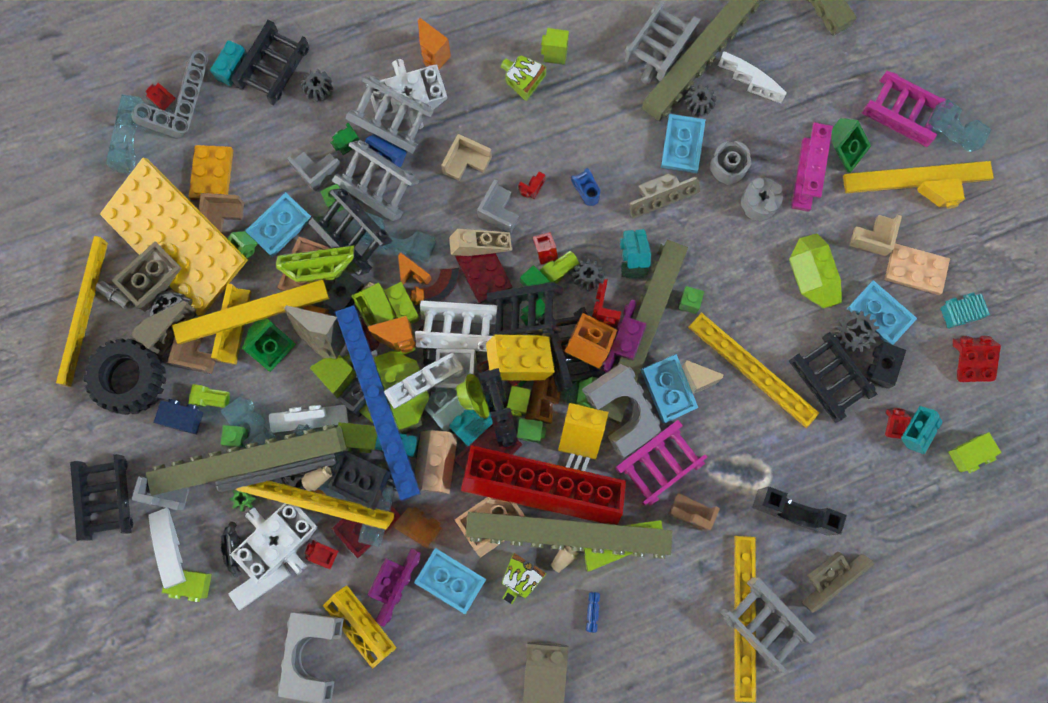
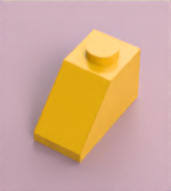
[917,178,965,209]

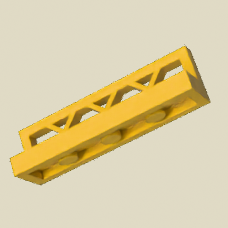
[211,284,252,365]
[323,585,397,669]

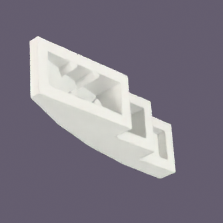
[718,52,787,103]
[384,352,463,409]
[149,508,186,589]

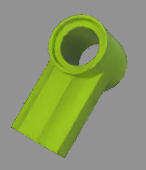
[540,251,580,284]
[188,384,230,409]

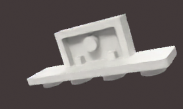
[269,405,348,433]

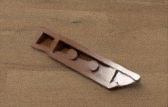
[525,345,567,424]

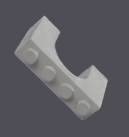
[582,364,662,458]
[278,612,344,703]

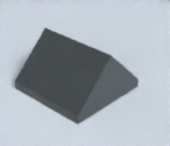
[337,375,366,417]

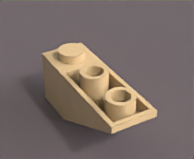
[449,229,512,256]

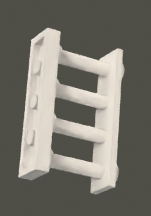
[415,301,497,352]

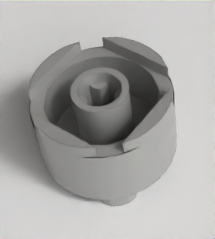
[710,141,751,185]
[741,178,783,221]

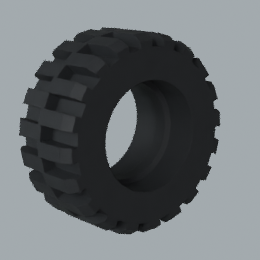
[83,338,166,415]

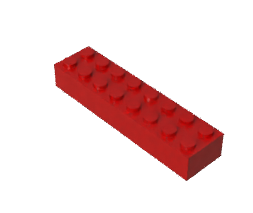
[461,445,626,525]

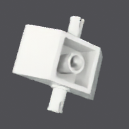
[366,59,447,129]
[230,503,317,584]

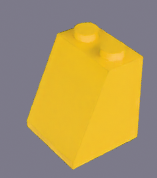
[558,403,608,460]

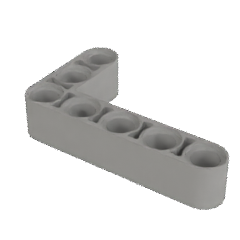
[132,50,208,138]

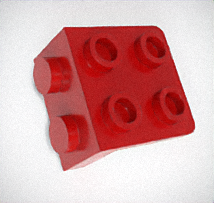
[592,279,621,328]
[952,336,1001,382]

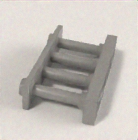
[624,0,700,81]
[345,75,434,154]
[332,140,419,221]
[720,578,816,674]

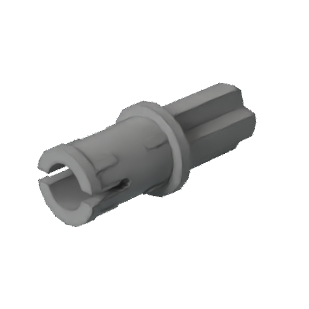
[641,50,665,84]
[96,281,132,309]

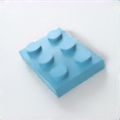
[661,114,706,173]
[245,192,312,258]
[847,280,917,345]
[640,354,698,423]
[414,548,486,614]

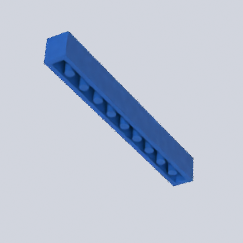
[335,305,421,501]

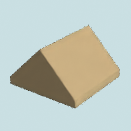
[682,360,724,394]

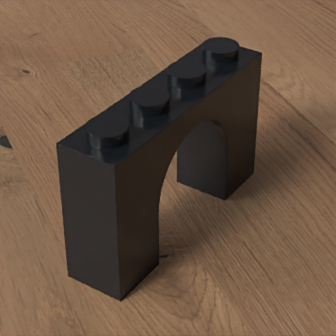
[752,486,847,536]

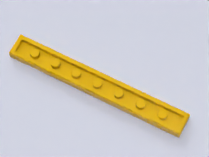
[843,161,994,194]
[56,236,108,387]
[172,280,329,345]
[688,312,819,428]
[236,480,394,529]
[734,536,756,702]

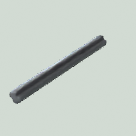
[216,453,336,492]

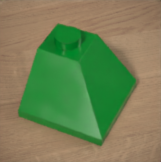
[831,118,871,173]
[242,318,296,372]

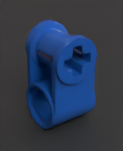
[571,168,600,206]

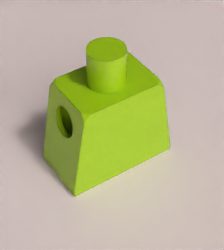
[310,353,357,398]

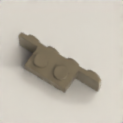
[629,173,700,219]
[802,551,874,613]

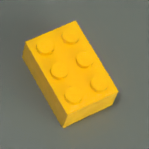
[486,335,554,380]

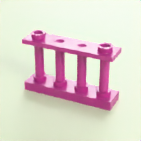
[862,70,953,147]
[791,122,833,212]
[615,420,707,506]

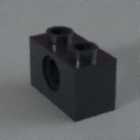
[322,271,364,312]
[866,342,906,389]

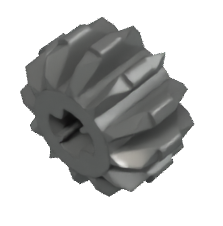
[301,69,333,102]
[685,84,716,117]
[572,259,605,292]

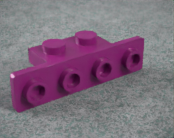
[603,299,647,373]
[367,548,421,627]

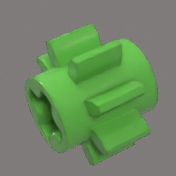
[229,490,256,512]

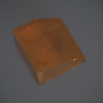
[393,506,443,549]

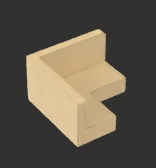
[441,134,492,181]
[850,215,902,256]

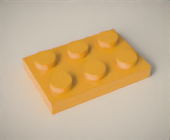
[189,145,233,200]

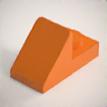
[398,252,432,285]

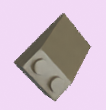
[112,241,181,312]
[131,301,197,356]
[284,306,346,359]
[523,642,568,703]

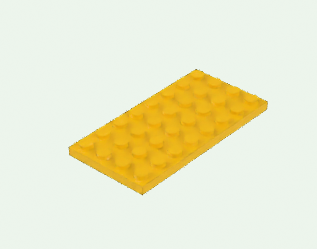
[100,158,248,316]

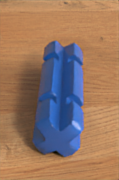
[586,592,600,633]

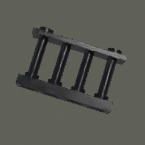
[232,20,309,106]
[309,188,393,276]
[487,282,563,337]
[537,307,605,392]
[789,332,878,423]
[479,368,518,447]
[70,454,133,541]

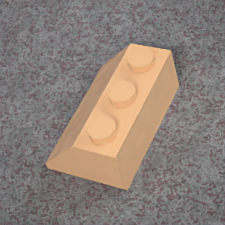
[415,430,458,494]
[455,497,525,558]

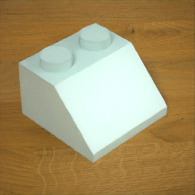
[425,388,466,432]

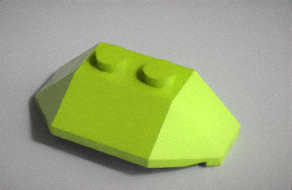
[789,233,842,309]
[276,246,354,283]
[374,351,430,430]

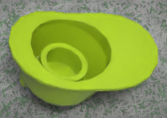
[456,373,490,419]

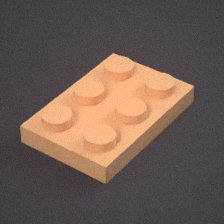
[885,243,950,295]

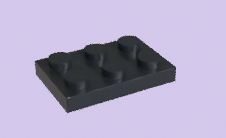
[327,451,391,510]

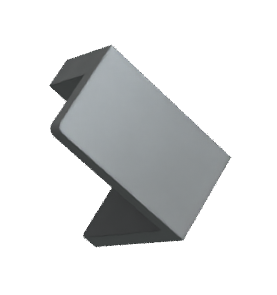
[287,152,343,192]
[477,179,519,234]
[132,477,189,511]

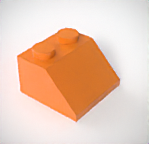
[418,18,451,69]
[564,313,617,369]
[368,316,416,353]

